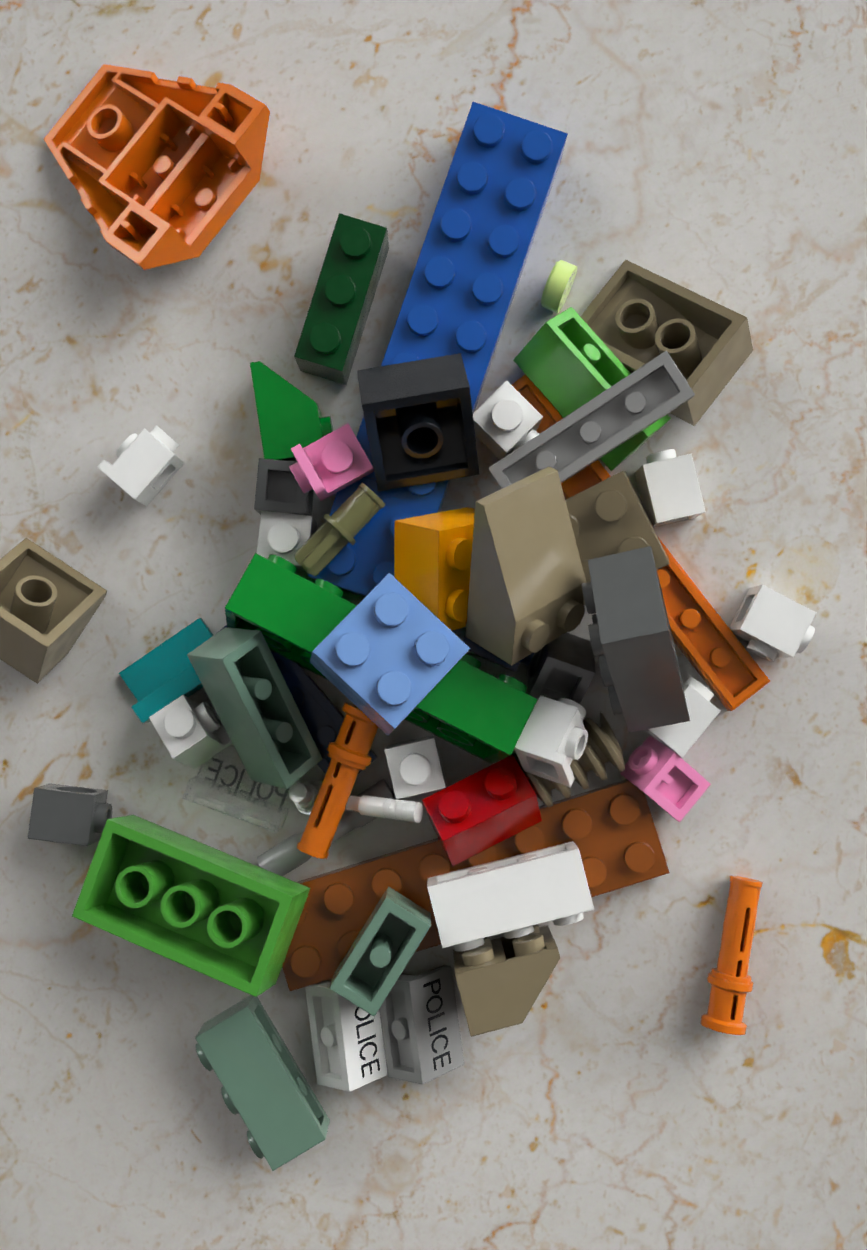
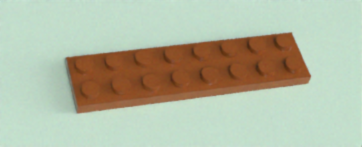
[282,779,670,991]

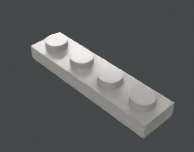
[488,350,695,489]

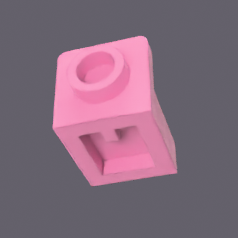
[289,423,374,501]
[620,736,711,822]

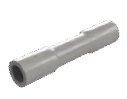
[257,779,396,876]

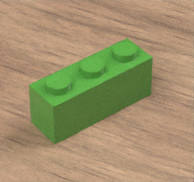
[513,307,671,471]

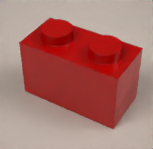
[422,755,542,866]

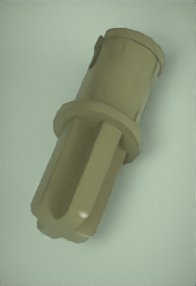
[294,482,386,576]

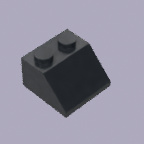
[357,353,480,492]

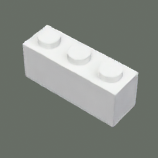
[427,841,594,951]

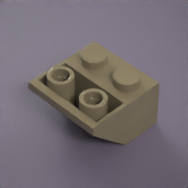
[453,924,560,1037]

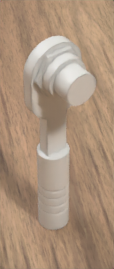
[289,780,424,823]

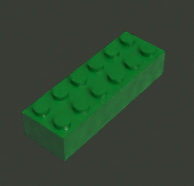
[225,553,537,764]

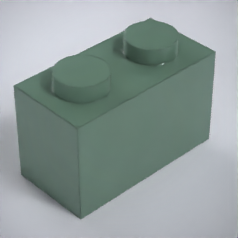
[330,886,431,1017]

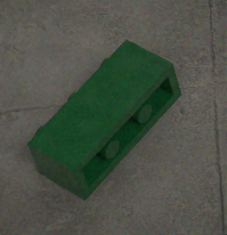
[294,213,389,385]

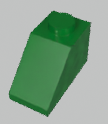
[250,361,333,462]

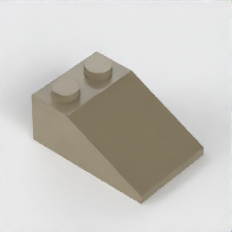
[580,259,753,426]
[465,466,586,666]

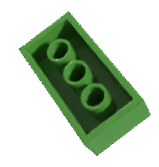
[72,815,311,997]

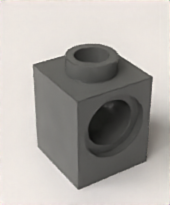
[254,458,314,516]
[28,783,112,846]

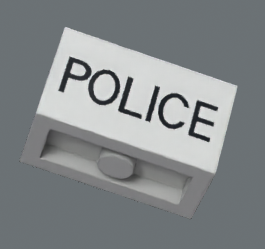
[305,980,388,1092]

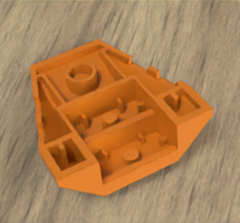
[44,64,270,270]

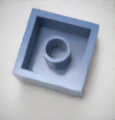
[310,573,470,736]

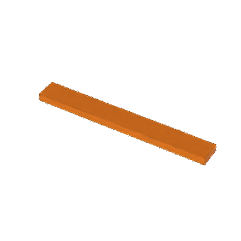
[512,374,770,711]

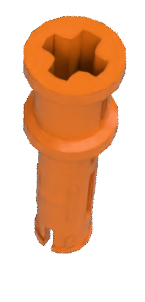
[297,702,378,859]
[700,875,763,1035]

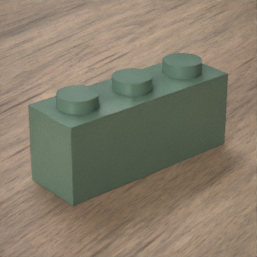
[187,627,322,789]
[195,995,330,1171]

